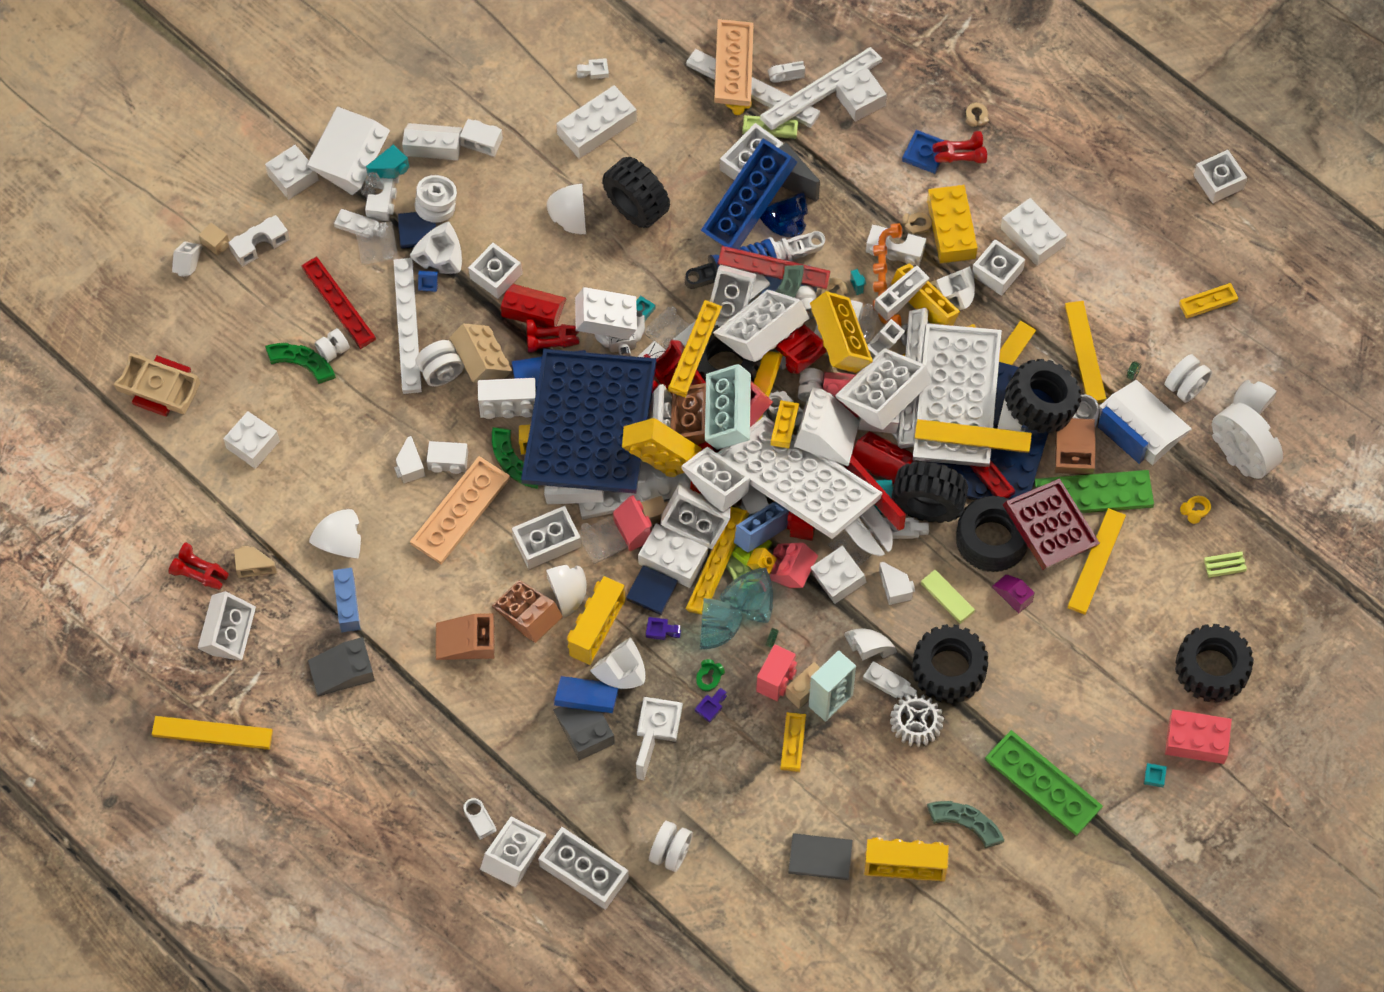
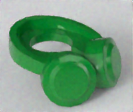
[696,659,725,692]

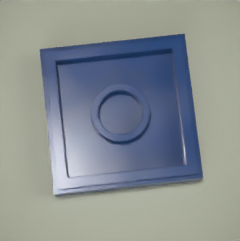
[902,130,944,174]

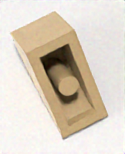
[234,546,277,578]

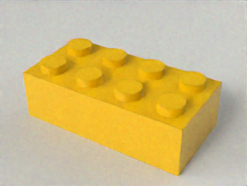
[927,185,978,264]
[810,291,873,373]
[622,418,702,477]
[567,576,626,665]
[864,837,949,882]

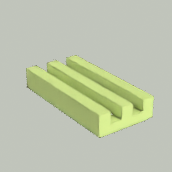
[1204,552,1247,578]

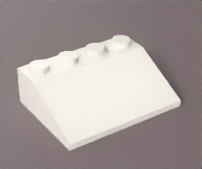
[306,107,390,195]
[713,289,809,362]
[835,348,931,430]
[1098,380,1192,465]
[794,387,859,466]

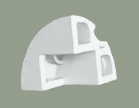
[547,184,586,234]
[410,221,462,274]
[930,267,975,310]
[1233,380,1277,415]
[309,509,361,558]
[546,565,587,618]
[845,629,897,660]
[590,637,645,689]

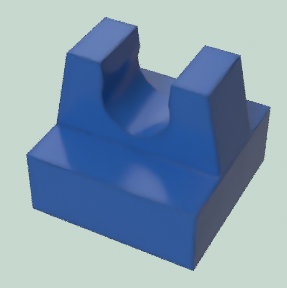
[418,271,438,292]

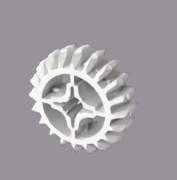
[890,694,944,747]

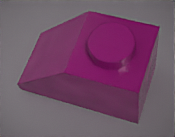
[992,574,1035,614]

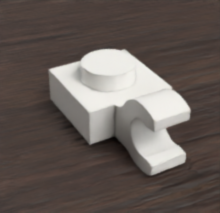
[577,58,609,79]

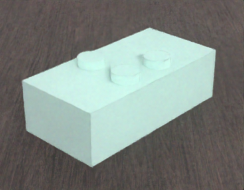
[705,364,751,450]
[809,650,856,722]

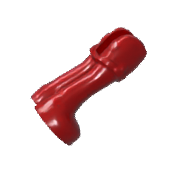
[932,131,987,164]
[526,319,580,353]
[168,542,229,590]

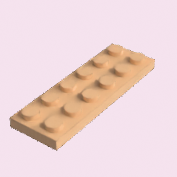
[714,19,753,106]
[410,456,510,565]

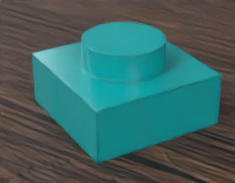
[850,269,866,295]
[636,295,656,321]
[1144,763,1167,788]

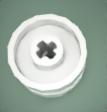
[415,175,457,223]
[415,340,464,386]
[1164,354,1213,403]
[649,821,693,873]

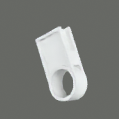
[768,61,805,83]
[464,798,497,840]

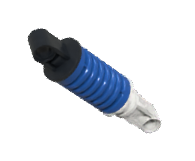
[684,231,825,289]

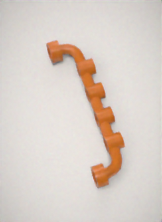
[873,223,902,327]

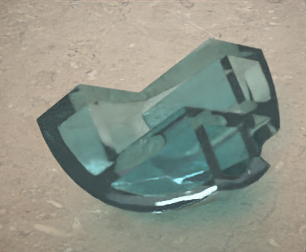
[719,568,773,623]
[700,598,742,649]

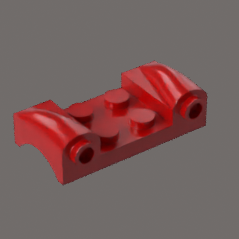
[775,324,827,374]
[655,340,706,394]

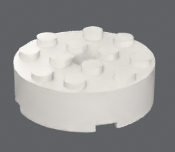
[1212,403,1283,479]

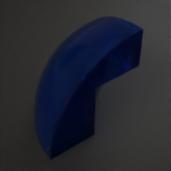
[760,192,808,238]

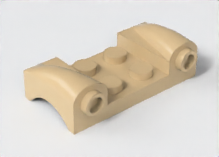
[114,353,201,415]

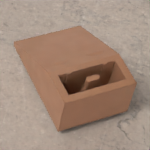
[1055,418,1095,475]
[492,580,563,643]
[436,613,495,660]

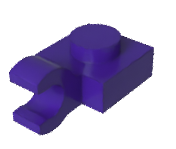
[646,617,681,640]
[695,688,727,723]

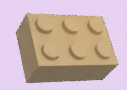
[450,323,512,383]

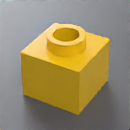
[747,548,777,575]

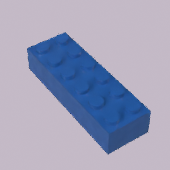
[701,138,797,249]

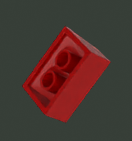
[501,284,566,328]
[852,431,916,485]

